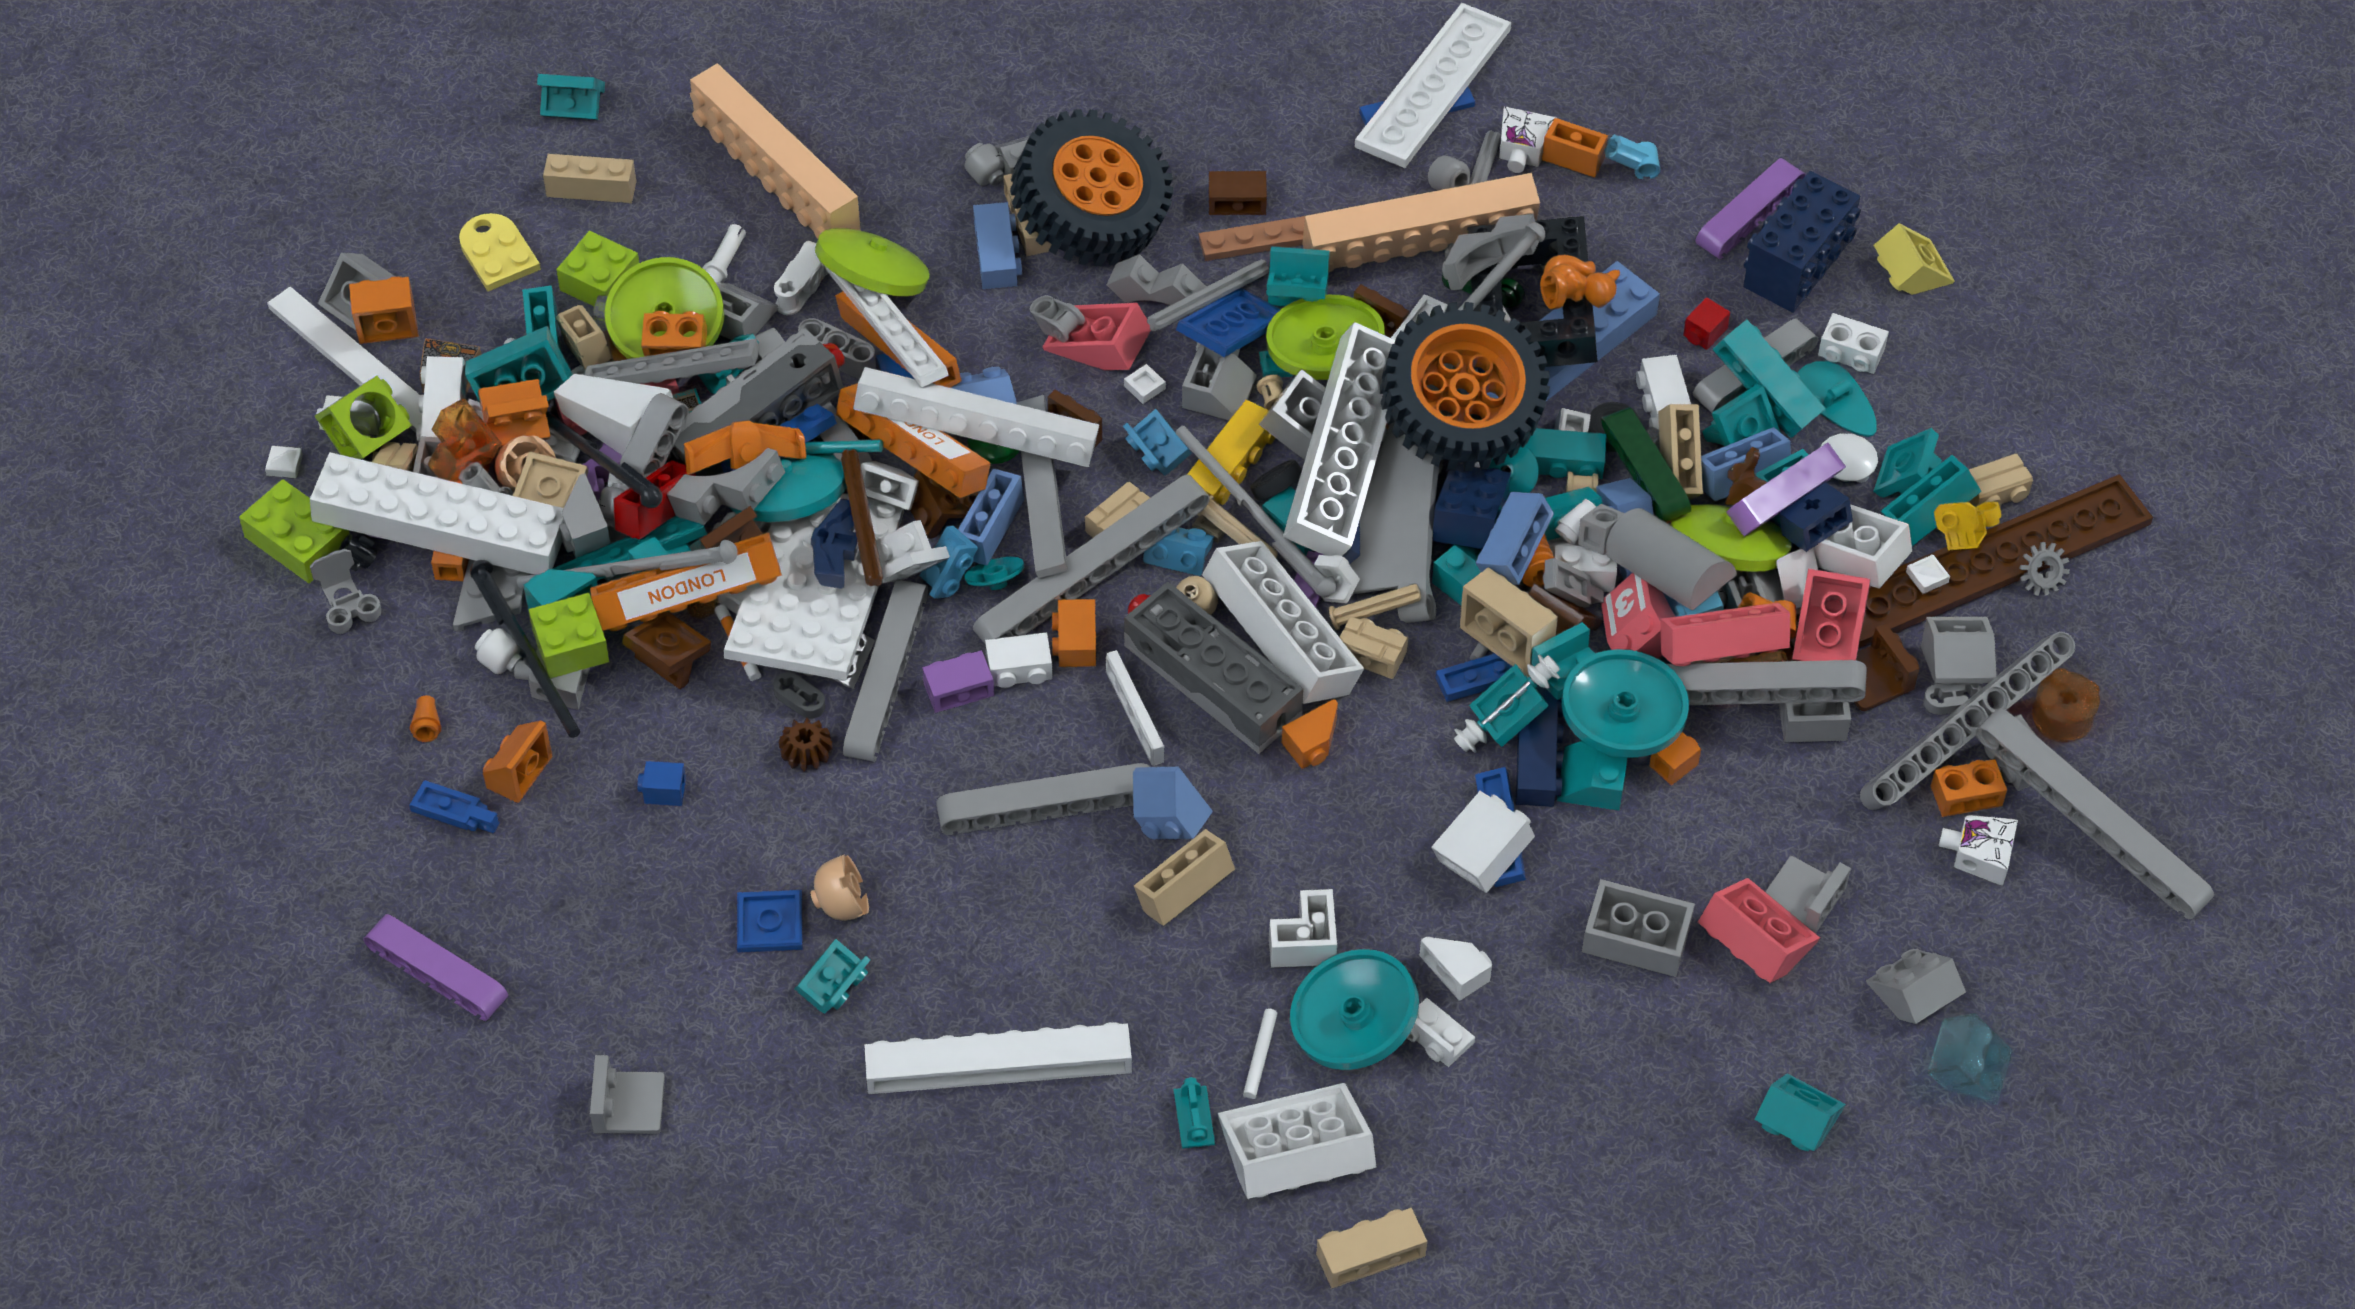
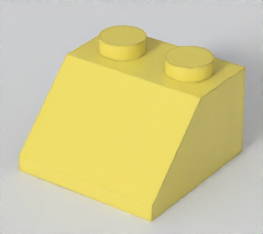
[1873,223,1955,295]

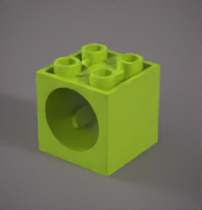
[314,375,412,460]

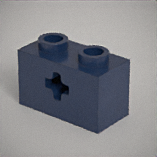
[1779,482,1853,552]

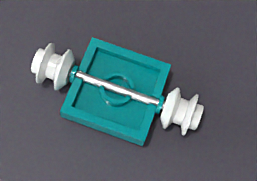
[1454,655,1560,753]

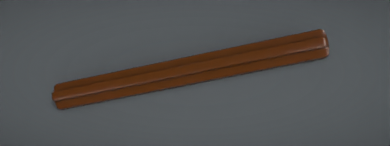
[841,449,883,587]

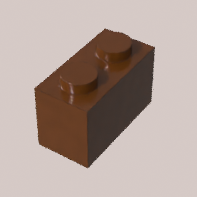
[1208,171,1267,215]

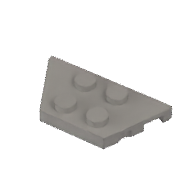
[453,559,530,631]

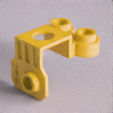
[1934,502,2002,550]

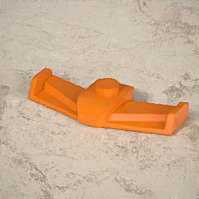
[684,420,806,475]

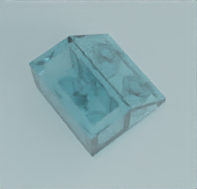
[1927,1013,2013,1105]

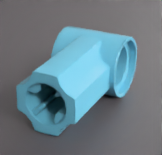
[1604,134,1660,179]

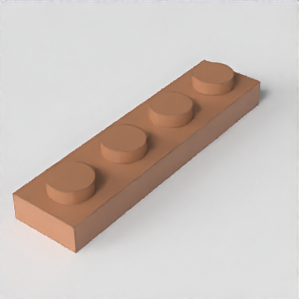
[1199,216,1305,261]

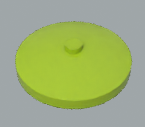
[815,228,930,296]
[605,257,724,359]
[1266,294,1385,380]
[1670,504,1791,572]

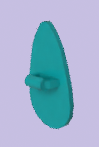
[1798,361,1877,437]

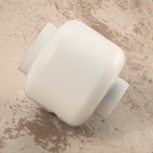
[475,628,523,674]

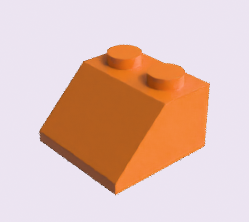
[349,277,419,344]
[483,720,552,803]

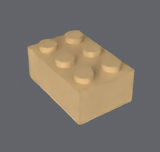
[1460,567,1558,677]

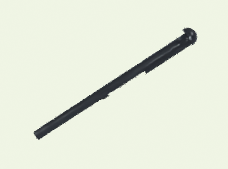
[546,410,663,508]
[470,560,580,738]

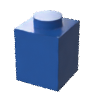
[637,761,686,806]

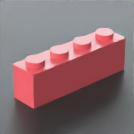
[1661,603,1790,666]

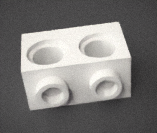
[1818,313,1889,374]

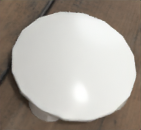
[1821,434,1878,483]

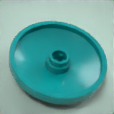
[730,454,846,522]
[1562,649,1689,758]
[1290,949,1419,1070]

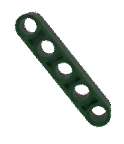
[1601,407,1691,523]

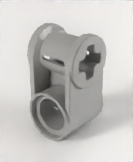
[1030,295,1085,342]

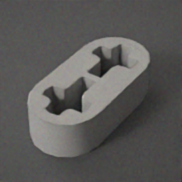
[1923,683,1982,715]

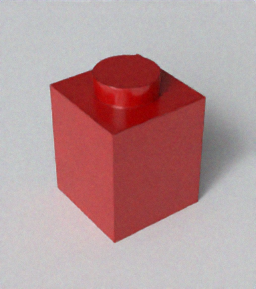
[1683,297,1730,350]

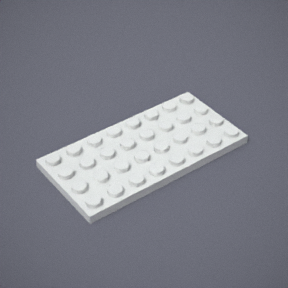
[724,493,904,681]

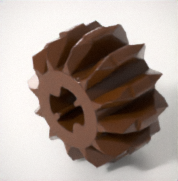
[779,717,833,772]

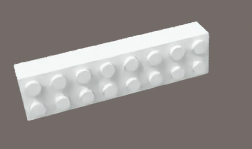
[1283,322,1395,556]
[310,452,564,574]

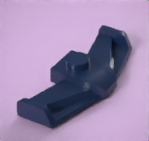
[811,499,870,589]

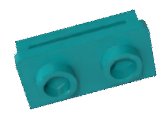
[794,939,871,1014]

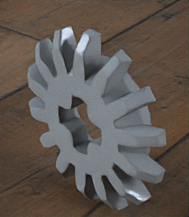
[2020,542,2070,596]

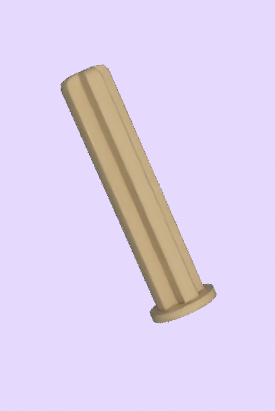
[1197,495,1278,558]
[1329,584,1421,630]

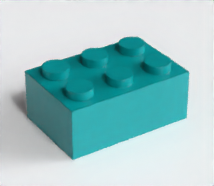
[465,326,573,402]

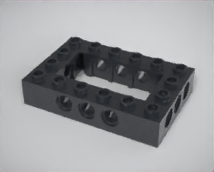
[1467,216,1598,373]

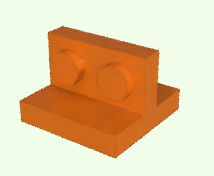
[478,379,551,450]

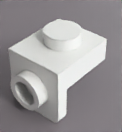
[1314,555,1360,603]

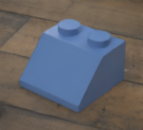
[951,367,1017,404]
[1133,767,1213,839]

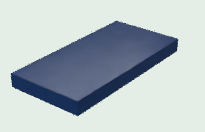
[1176,288,1280,357]

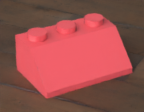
[1698,878,1820,983]

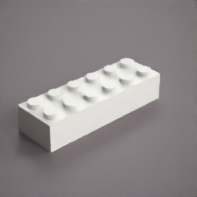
[1202,541,1364,704]

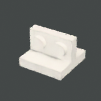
[876,520,950,584]

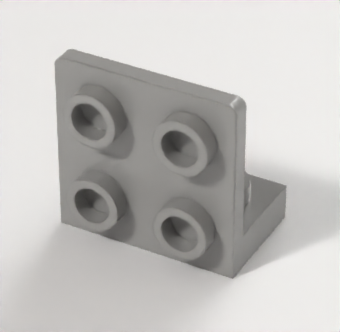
[1766,856,1851,934]
[590,1055,665,1134]

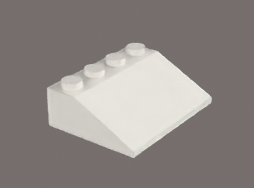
[1218,1083,1376,1199]

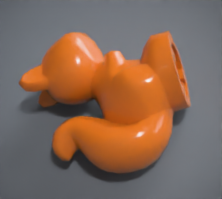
[1540,255,1620,309]

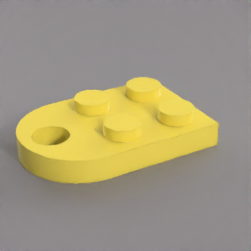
[459,213,541,291]

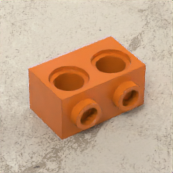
[641,311,707,356]
[1931,759,2007,817]

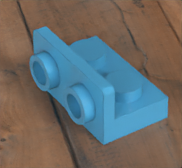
[919,526,978,599]

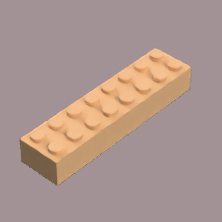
[690,63,861,239]
[1302,173,1540,272]

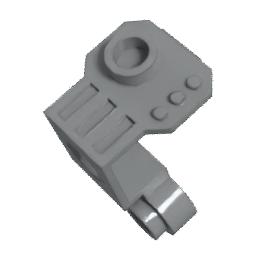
[310,549,382,634]

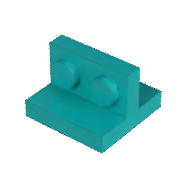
[537,74,605,120]
[1266,246,1330,306]
[1702,385,1781,447]
[1873,428,1942,498]
[1530,622,1595,700]

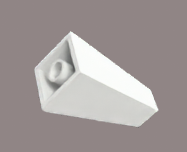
[554,374,674,455]

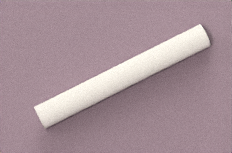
[1243,1009,1277,1099]

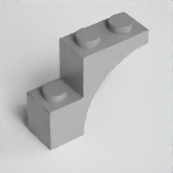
[1442,214,1539,290]
[1106,254,1211,315]
[667,448,785,525]

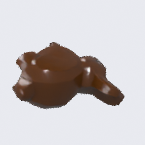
[1725,447,1767,506]

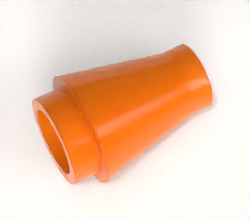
[410,695,441,742]

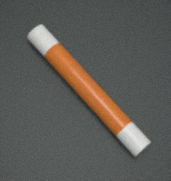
[715,604,761,681]

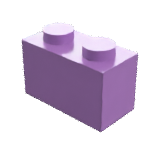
[922,650,994,713]

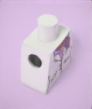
[1499,107,1557,173]
[1939,815,2018,885]

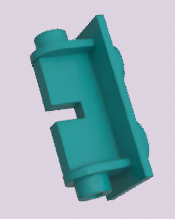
[1173,1077,1215,1149]

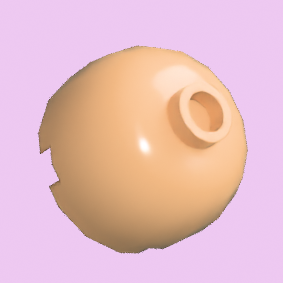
[495,436,556,493]
[811,854,869,921]

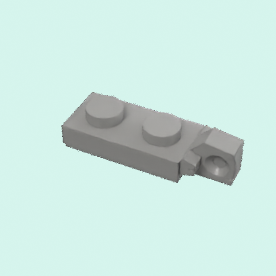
[1543,558,1604,608]

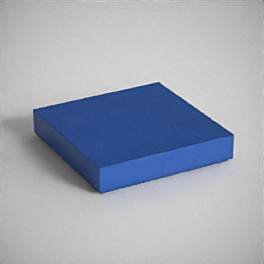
[737,890,803,952]

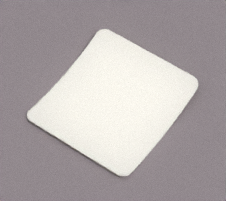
[1777,548,1818,609]

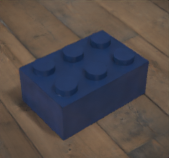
[1432,463,1511,549]

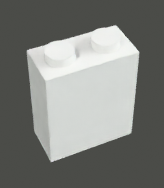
[1431,791,1535,893]

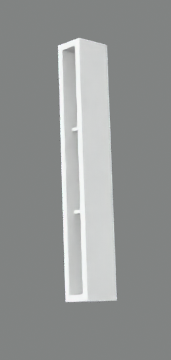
[853,367,1099,467]
[864,1022,1132,1094]

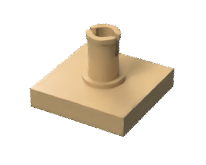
[513,451,589,508]

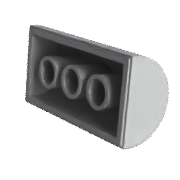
[1606,508,1737,611]

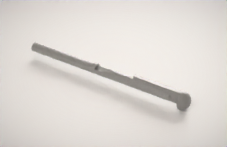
[1458,222,1545,310]
[1175,426,1336,597]
[517,540,738,589]

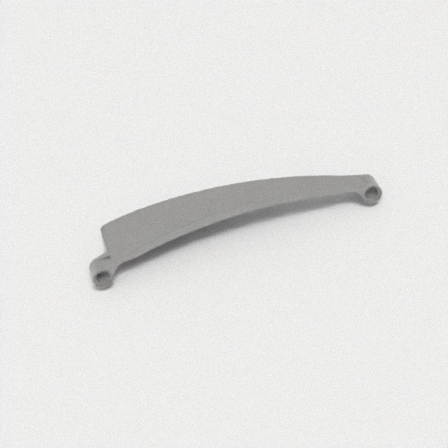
[1350,363,1456,623]

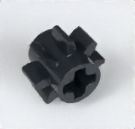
[339,533,377,572]

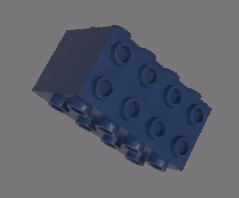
[1743,171,1861,313]

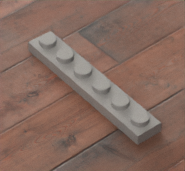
[584,339,760,384]

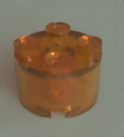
[2031,668,2100,742]

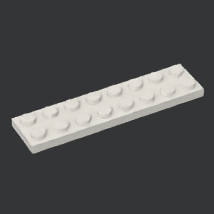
[1355,3,1511,168]

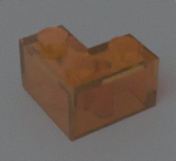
[427,398,502,482]

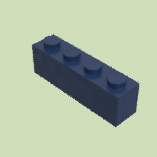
[1516,685,1563,807]

